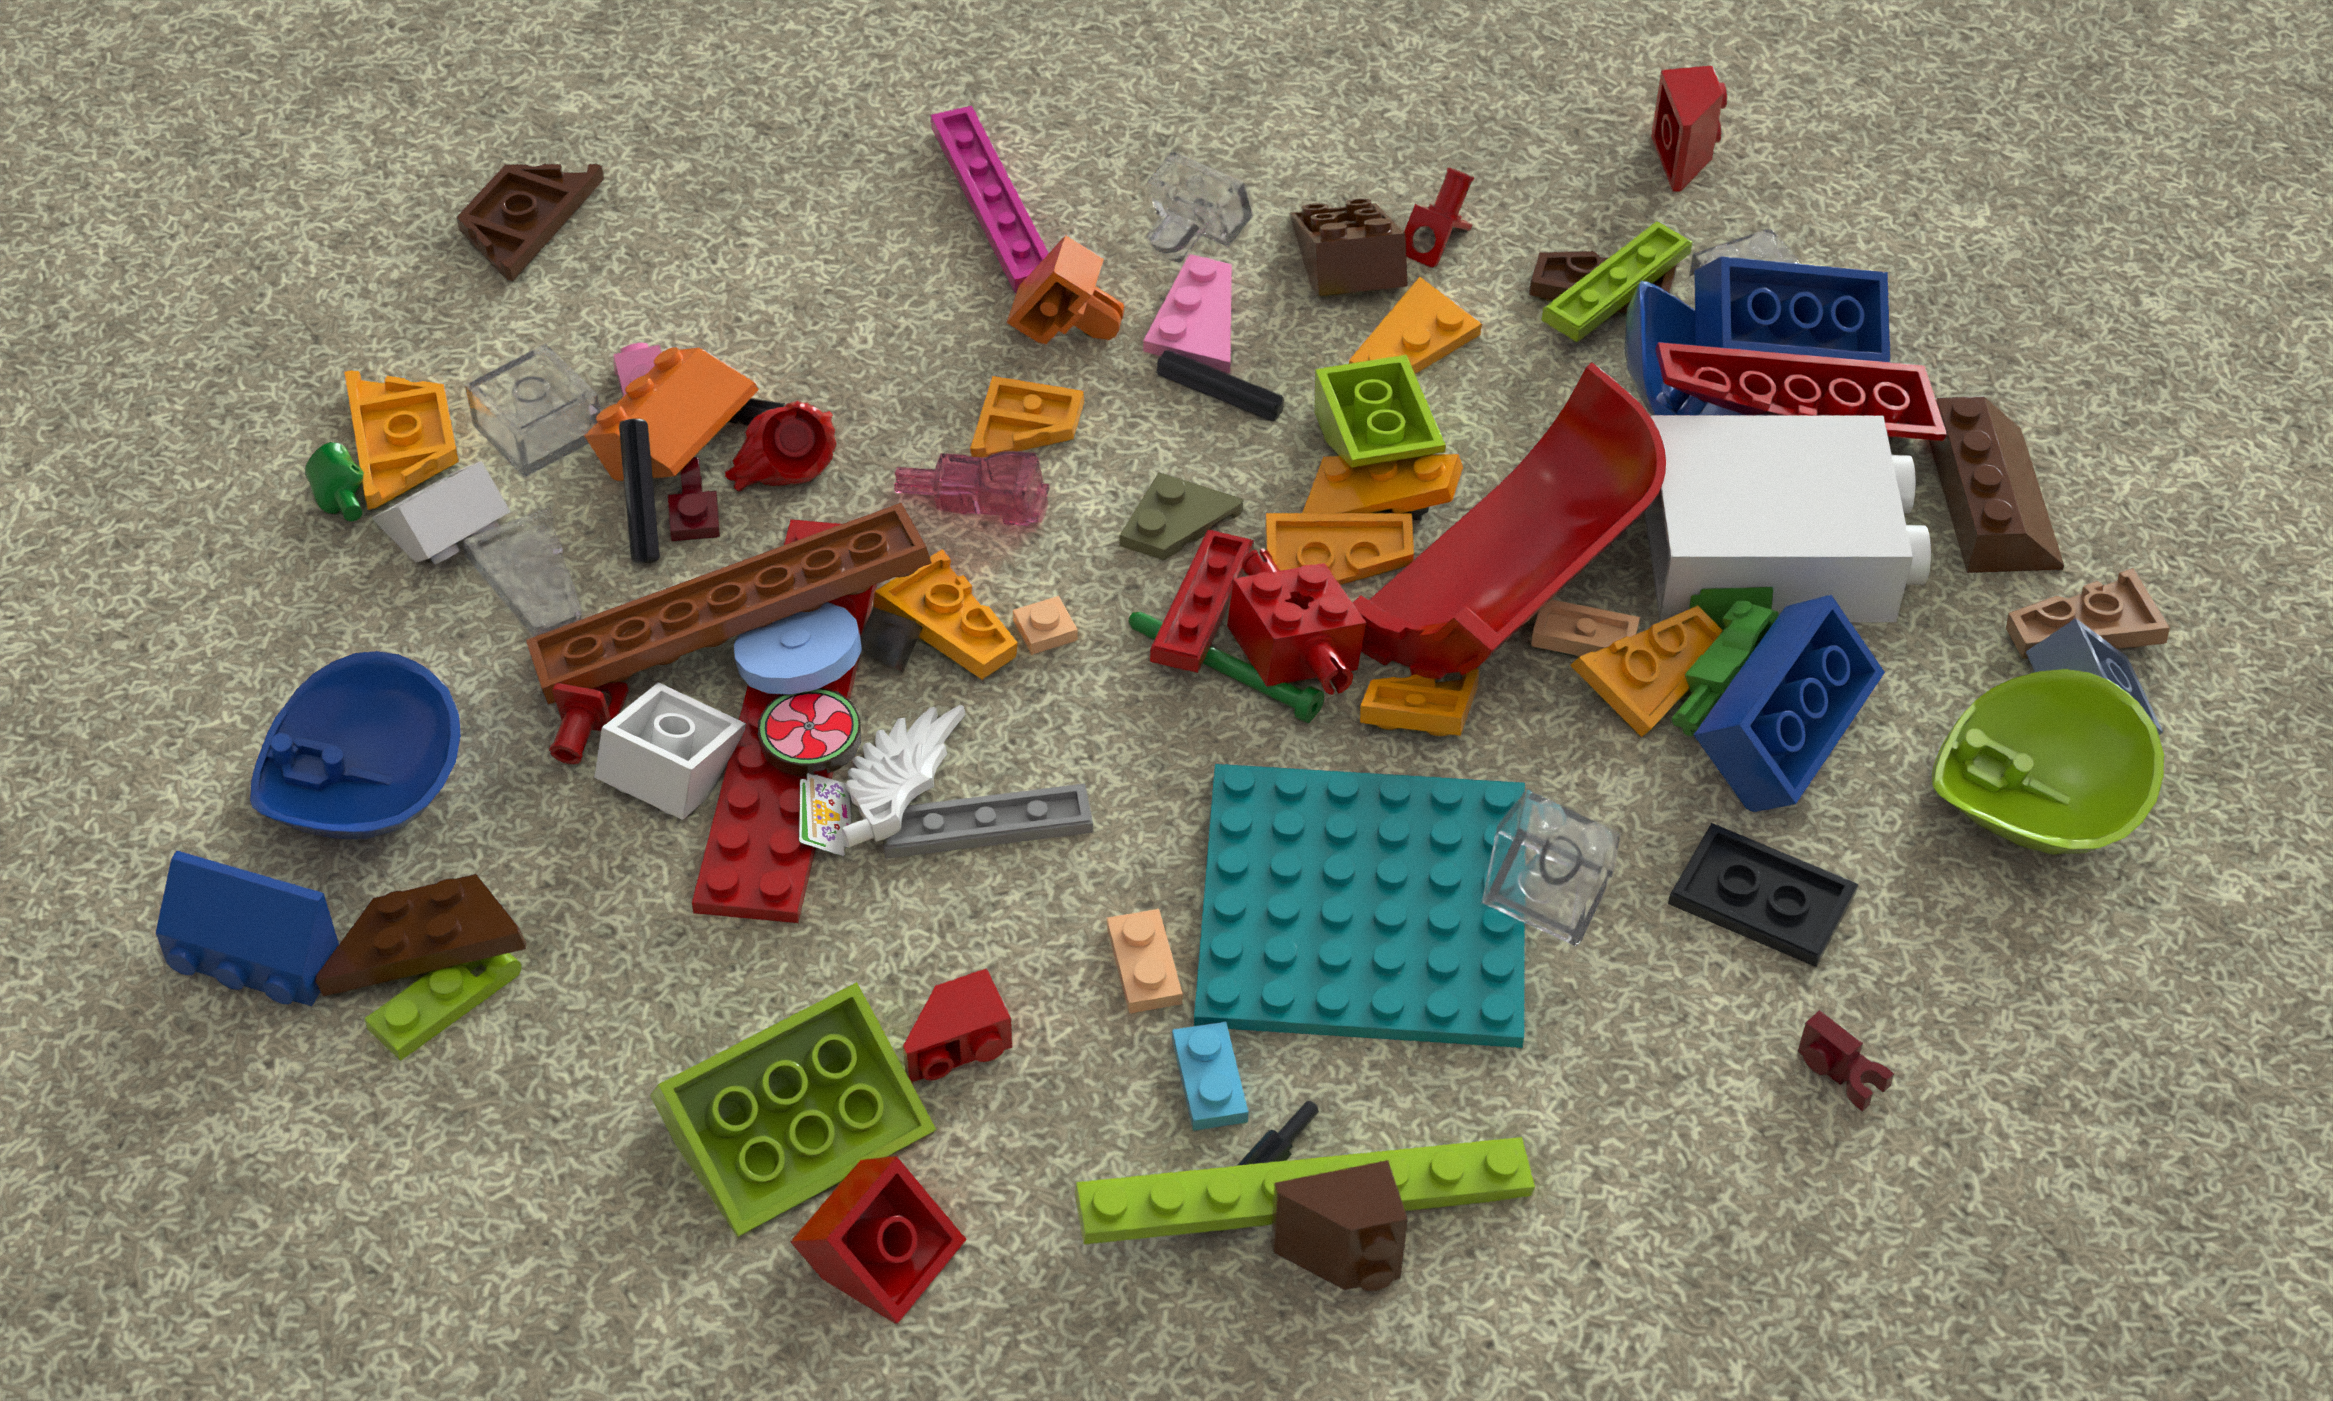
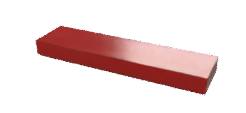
[1150,530,1254,673]

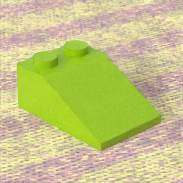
[1314,355,1446,467]

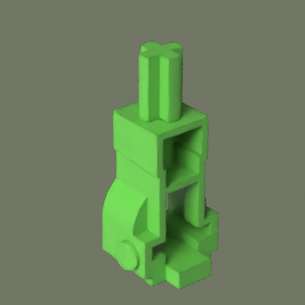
[1672,600,1779,736]

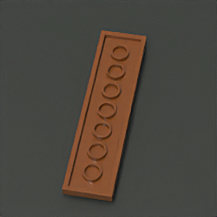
[526,502,932,705]

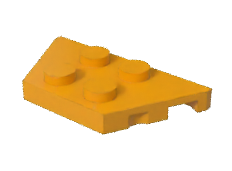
[344,370,459,510]

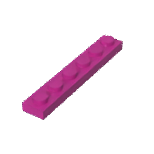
[931,105,1049,293]

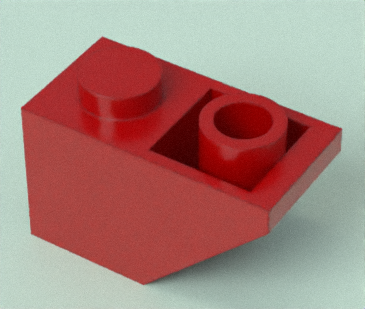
[903,968,1013,1083]

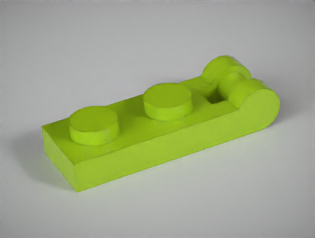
[364,953,522,1061]

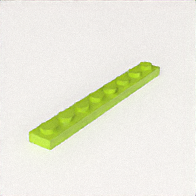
[1074,1137,1535,1245]

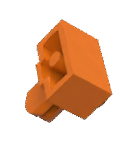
[1006,235,1125,344]

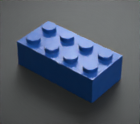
[1694,256,1890,362]
[1694,595,1885,812]

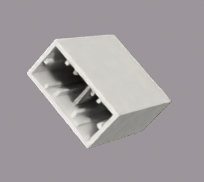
[1644,415,1931,622]

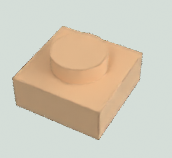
[1013,596,1078,655]

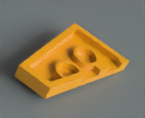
[1349,276,1482,374]
[1302,454,1463,513]
[873,549,1018,680]
[1570,605,1723,737]

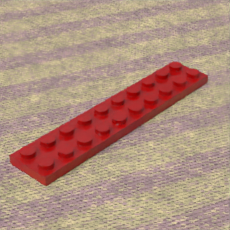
[692,519,877,923]

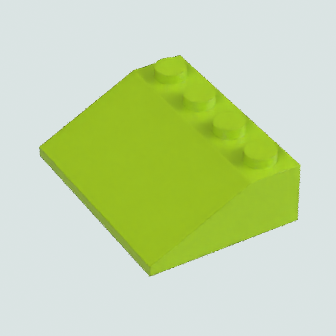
[650,982,936,1237]

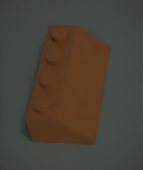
[1929,396,2064,573]

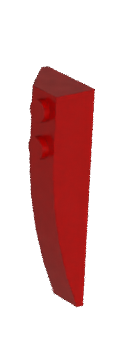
[1655,342,1947,441]

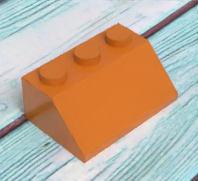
[584,347,759,481]

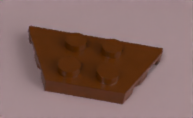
[457,164,604,282]
[315,874,526,997]

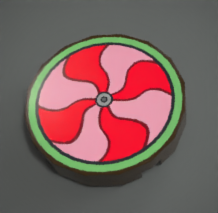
[758,688,861,777]

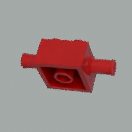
[1227,549,1366,695]

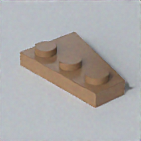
[2006,568,2170,659]

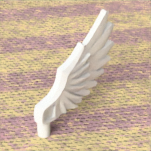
[841,705,966,847]

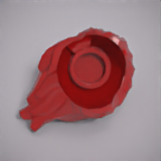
[725,400,836,492]

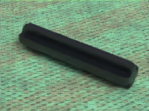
[1157,350,1284,421]
[619,419,660,563]

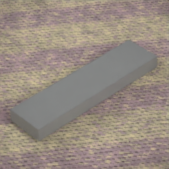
[883,783,1093,859]

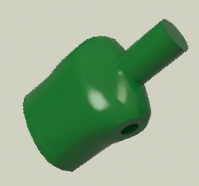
[305,442,364,521]

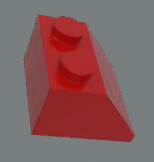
[1651,65,1727,192]
[790,1156,967,1324]

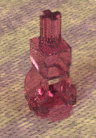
[894,451,1050,526]

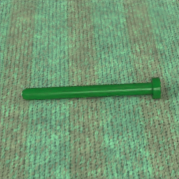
[1128,611,1324,723]

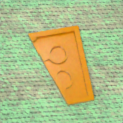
[1265,513,1414,585]

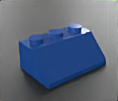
[156,851,339,1006]

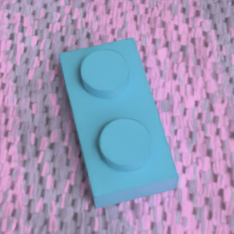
[1172,1022,1248,1131]

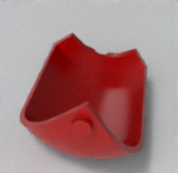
[1352,362,1666,679]

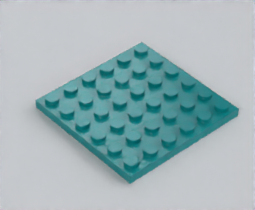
[1194,764,1525,1048]

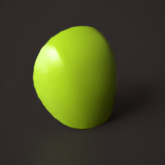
[1932,669,2164,854]

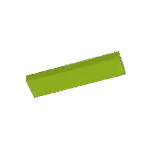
[1541,221,1692,342]

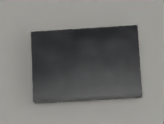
[1668,823,1859,967]

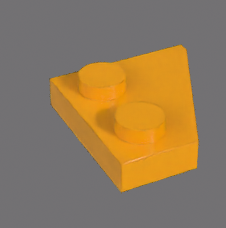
[970,376,1084,458]
[1360,668,1479,736]

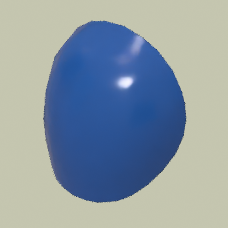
[1625,281,1747,416]
[250,651,461,839]

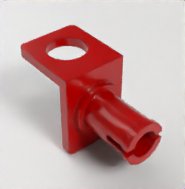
[1404,167,1474,267]
[549,682,629,765]

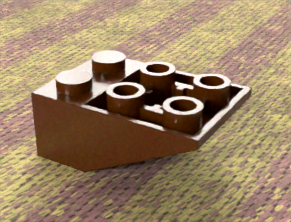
[1290,198,1408,296]

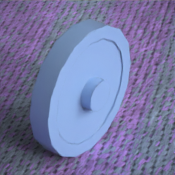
[734,602,862,695]

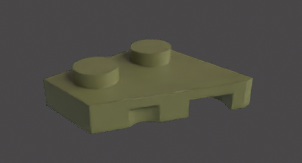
[1120,472,1244,560]

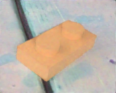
[1531,599,1640,656]
[1107,909,1183,1014]

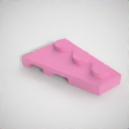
[1143,254,1232,373]

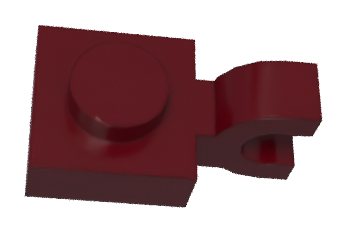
[668,457,720,542]
[1798,1010,1894,1112]

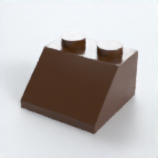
[1271,1160,1408,1291]

